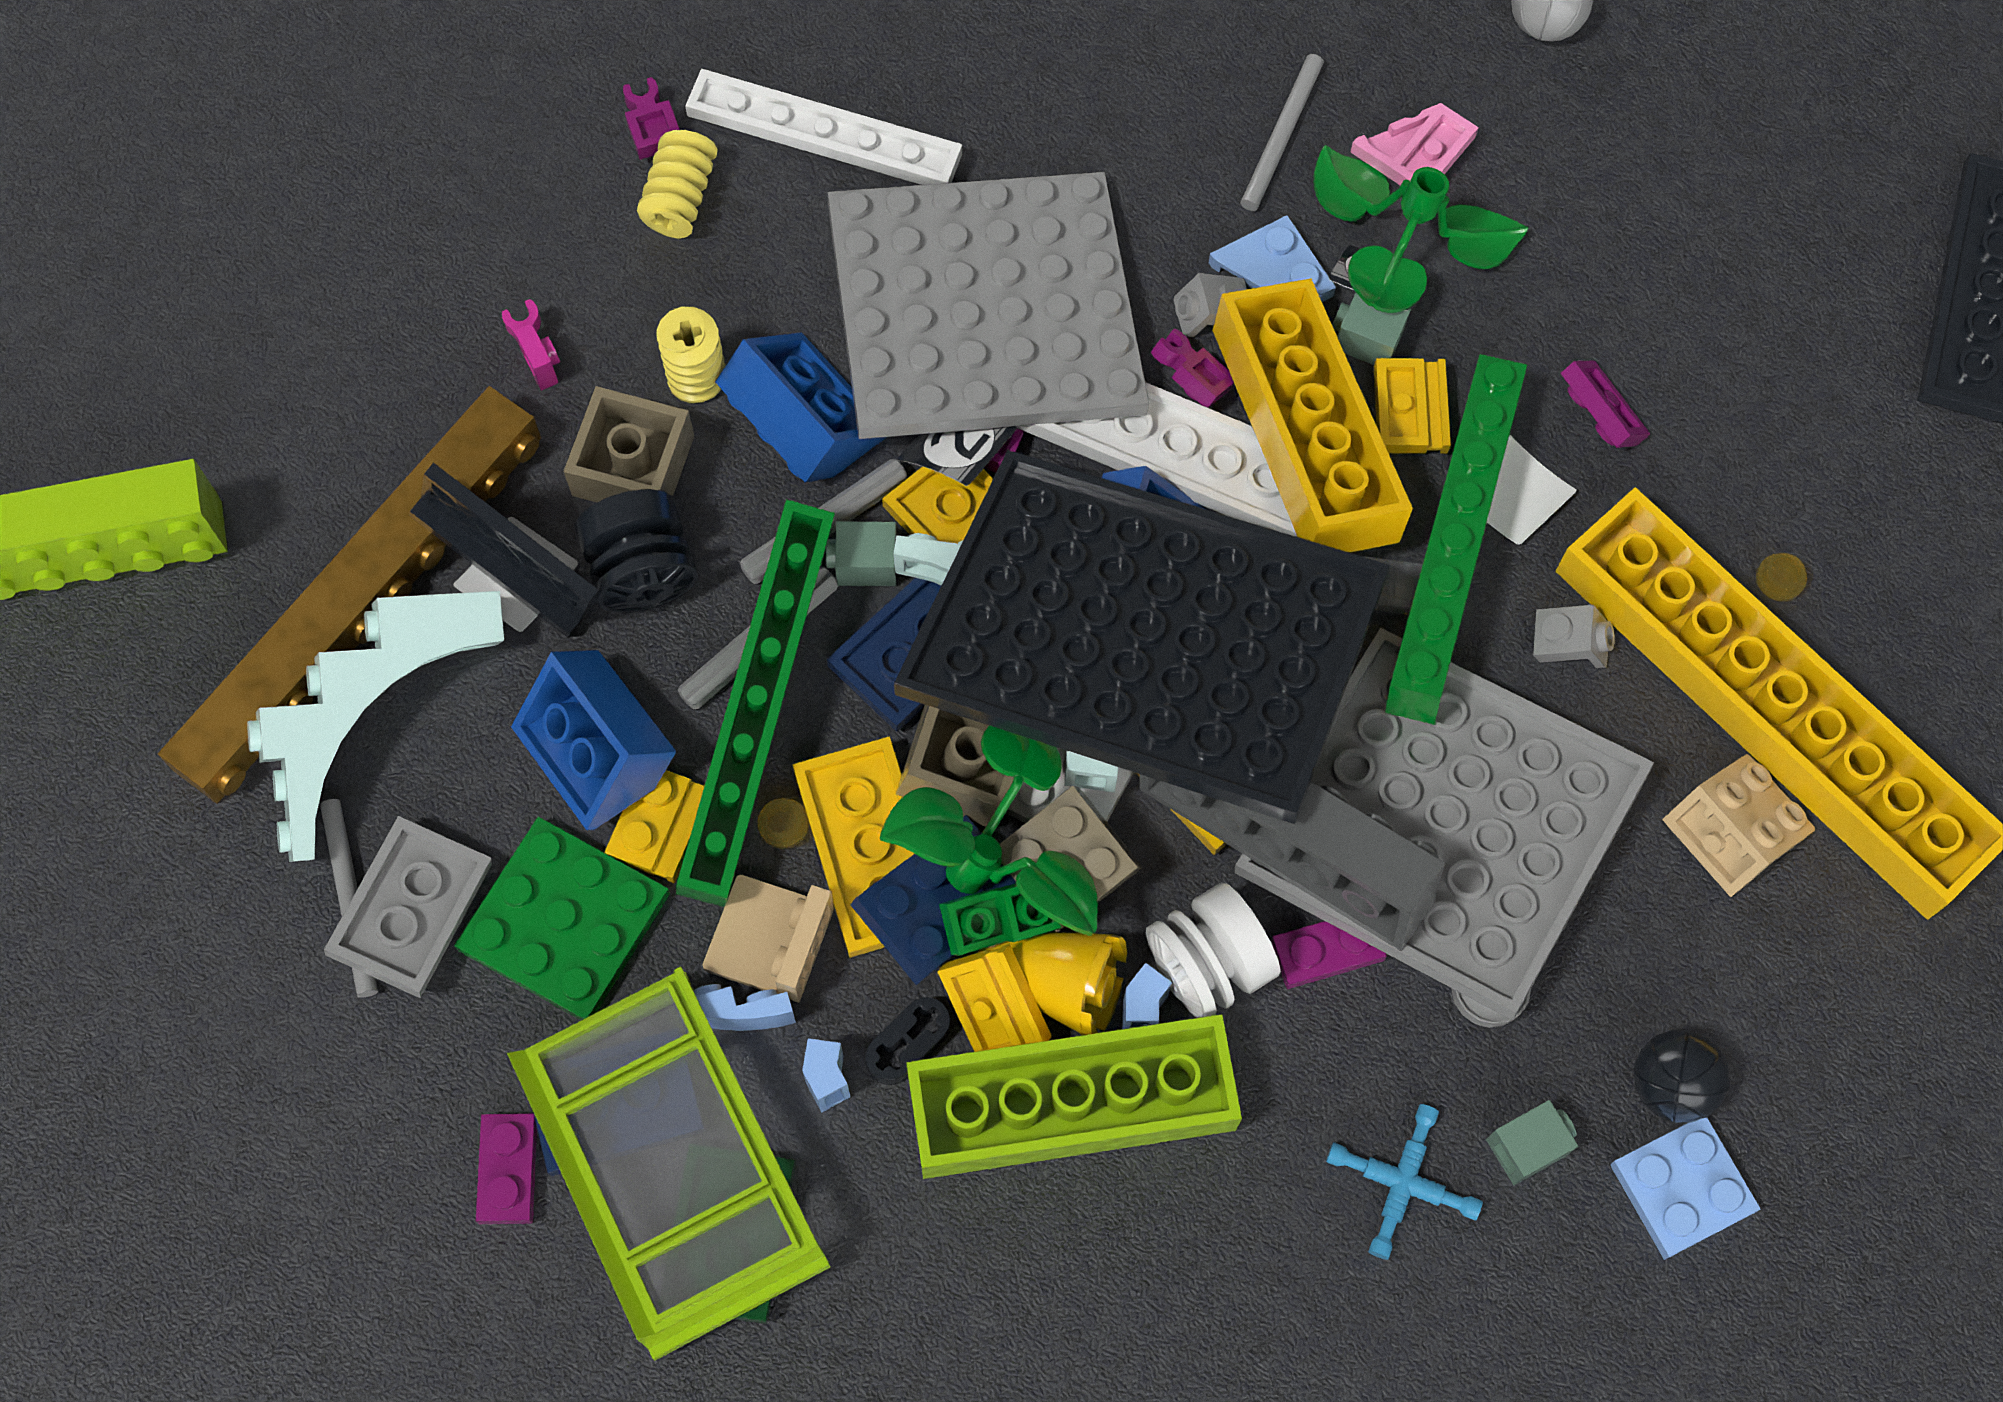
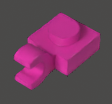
[502,299,560,391]

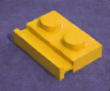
[1374,358,1451,454]
[604,770,705,883]
[937,943,1052,1052]

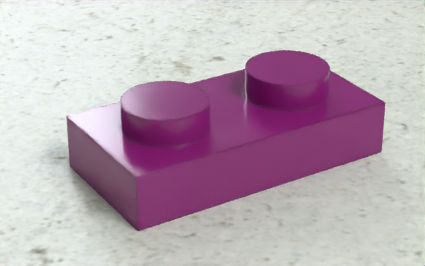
[1561,361,1650,448]
[1271,921,1387,989]
[476,1114,537,1224]

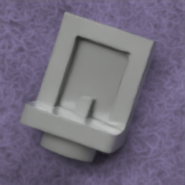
[1174,273,1247,337]
[1533,605,1615,668]

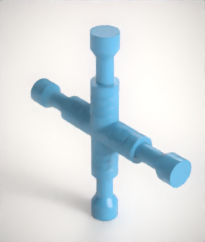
[1326,1104,1483,1260]

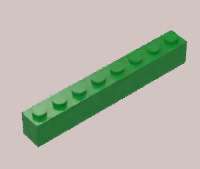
[1385,354,1527,725]
[676,499,835,907]

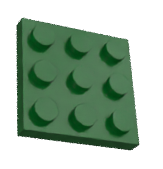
[454,817,670,1020]

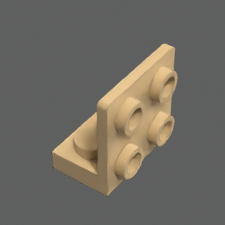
[1662,754,1815,897]
[703,875,834,1003]

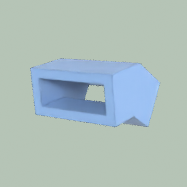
[1122,963,1172,1029]
[802,1038,850,1113]

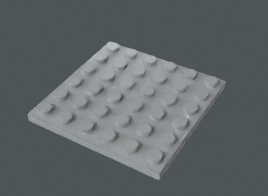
[828,172,1149,439]
[1235,628,1654,1020]

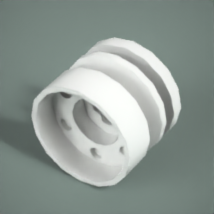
[1146,882,1281,1018]

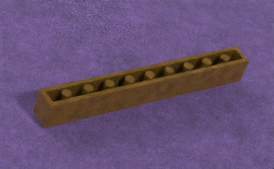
[158,386,541,804]

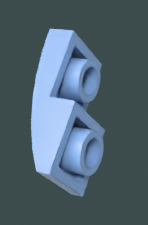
[693,984,796,1031]

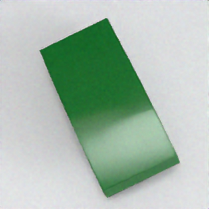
[939,883,1061,956]

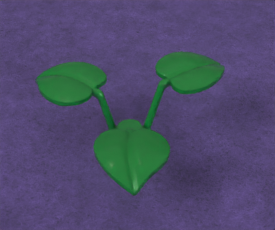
[1313,145,1528,313]
[880,725,1098,936]

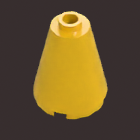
[978,932,1127,1035]

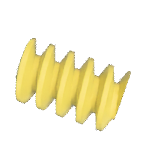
[637,130,718,239]
[657,307,726,403]

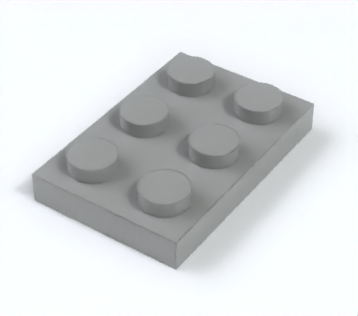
[324,816,492,998]

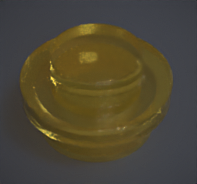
[1756,553,1807,601]
[758,798,809,849]

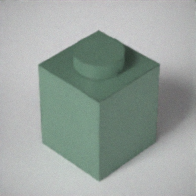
[1332,293,1411,365]
[826,521,897,586]
[1486,1100,1578,1186]

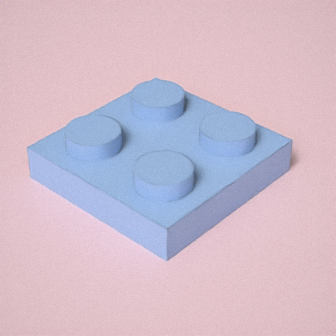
[1610,1118,1761,1260]

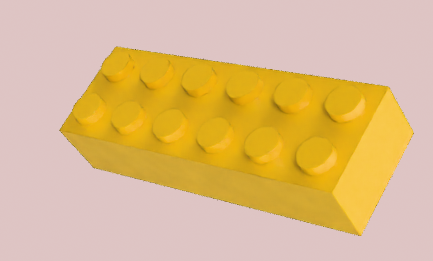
[1212,278,1413,552]

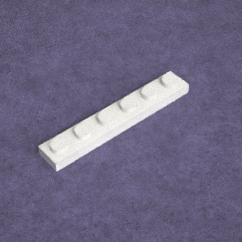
[685,68,962,185]

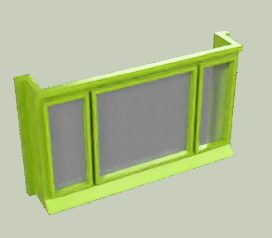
[507,967,831,1361]

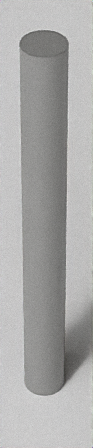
[1240,54,1324,211]
[320,799,378,998]

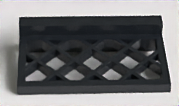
[409,462,598,638]

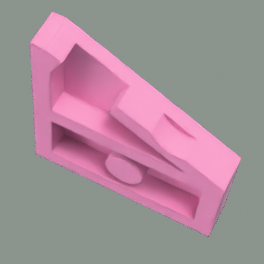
[1350,103,1479,186]

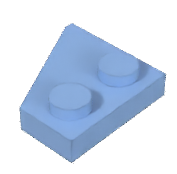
[1208,215,1336,302]

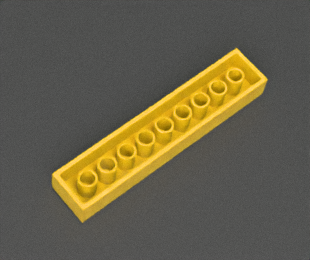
[1555,487,2003,920]

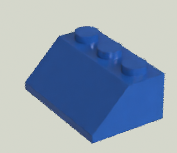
[715,332,887,483]
[511,650,676,830]

